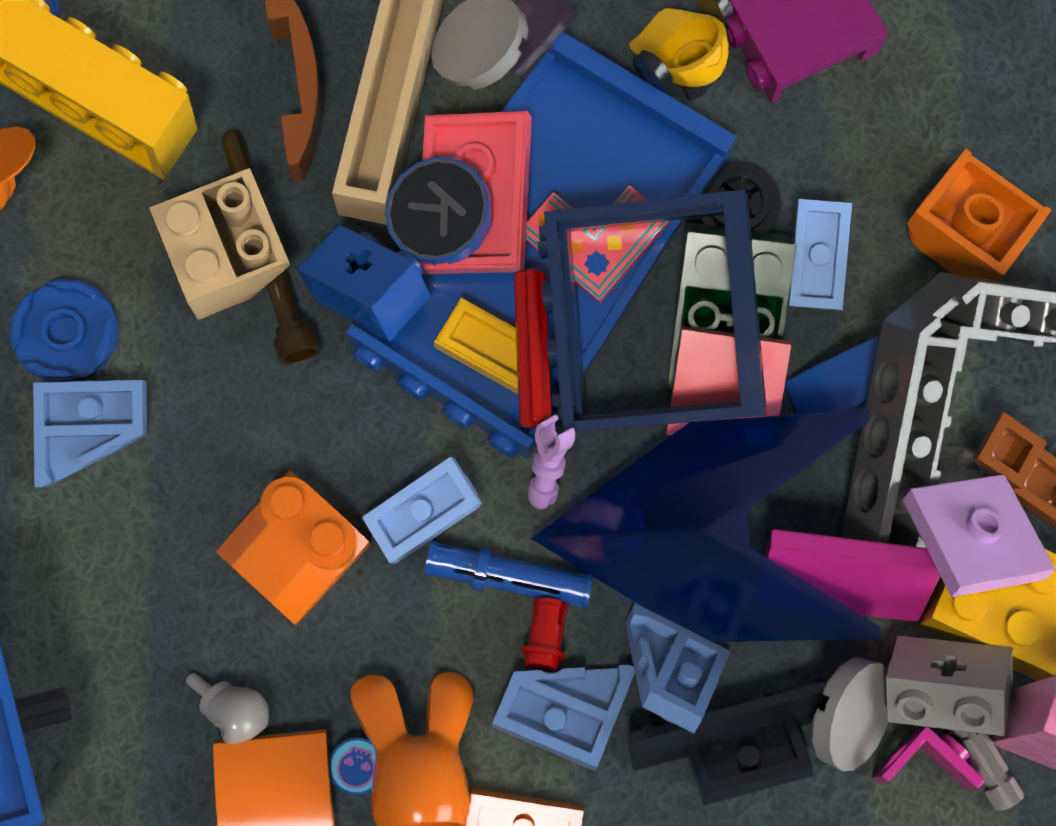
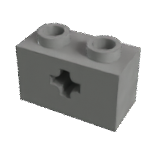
[886,636,1013,736]

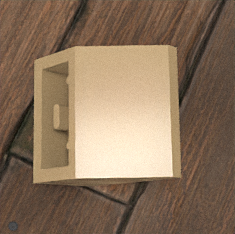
[149,168,290,320]

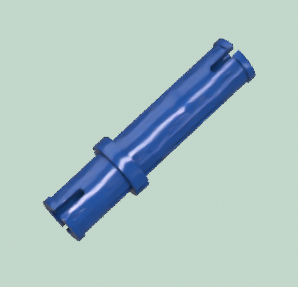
[424,540,593,610]

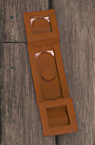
[265,0,323,182]
[973,412,1056,528]

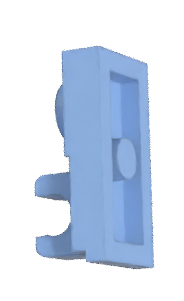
[788,199,852,310]
[362,457,482,564]

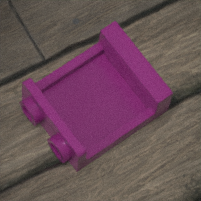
[727,0,888,103]

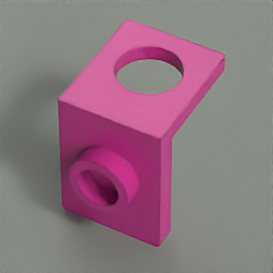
[873,727,986,790]

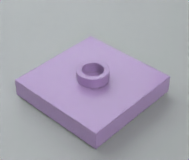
[903,474,1056,597]

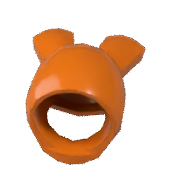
[351,672,474,826]

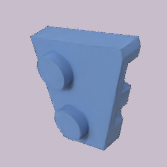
[33,380,147,488]
[625,603,731,733]
[491,665,635,771]

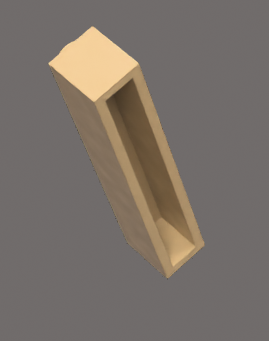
[332,0,444,225]

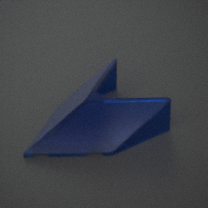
[530,409,881,642]

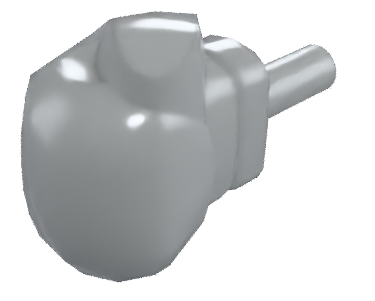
[186,673,269,744]

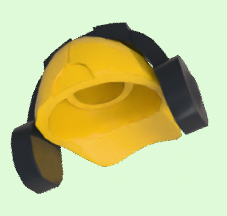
[629,0,734,101]

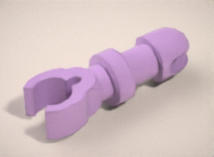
[528,414,575,510]

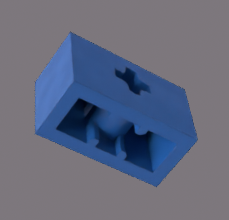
[297,225,431,342]

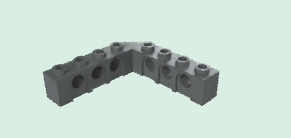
[841,272,1056,548]

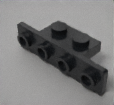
[627,678,830,806]

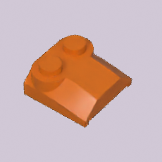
[907,149,1052,280]
[216,470,370,626]

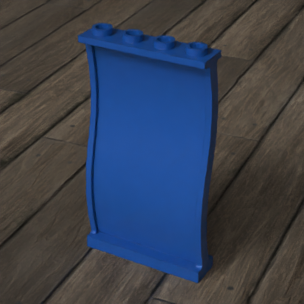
[346,29,737,459]

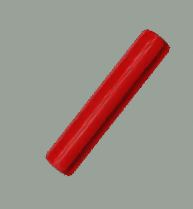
[513,269,552,429]

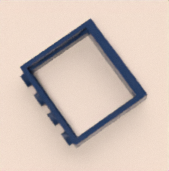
[537,190,767,432]

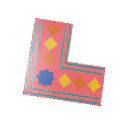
[526,185,671,304]

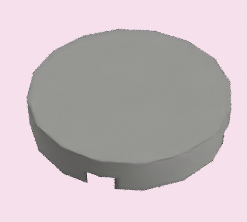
[431,0,529,90]
[812,657,888,772]

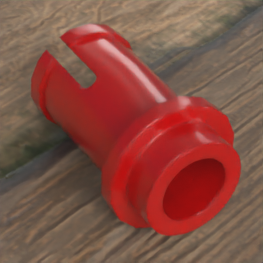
[521,597,569,671]

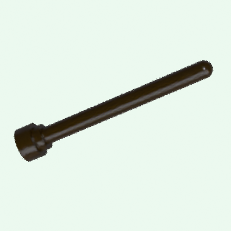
[222,130,321,365]

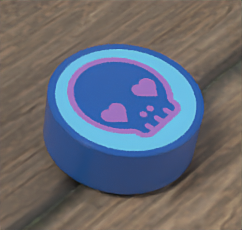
[329,738,375,796]

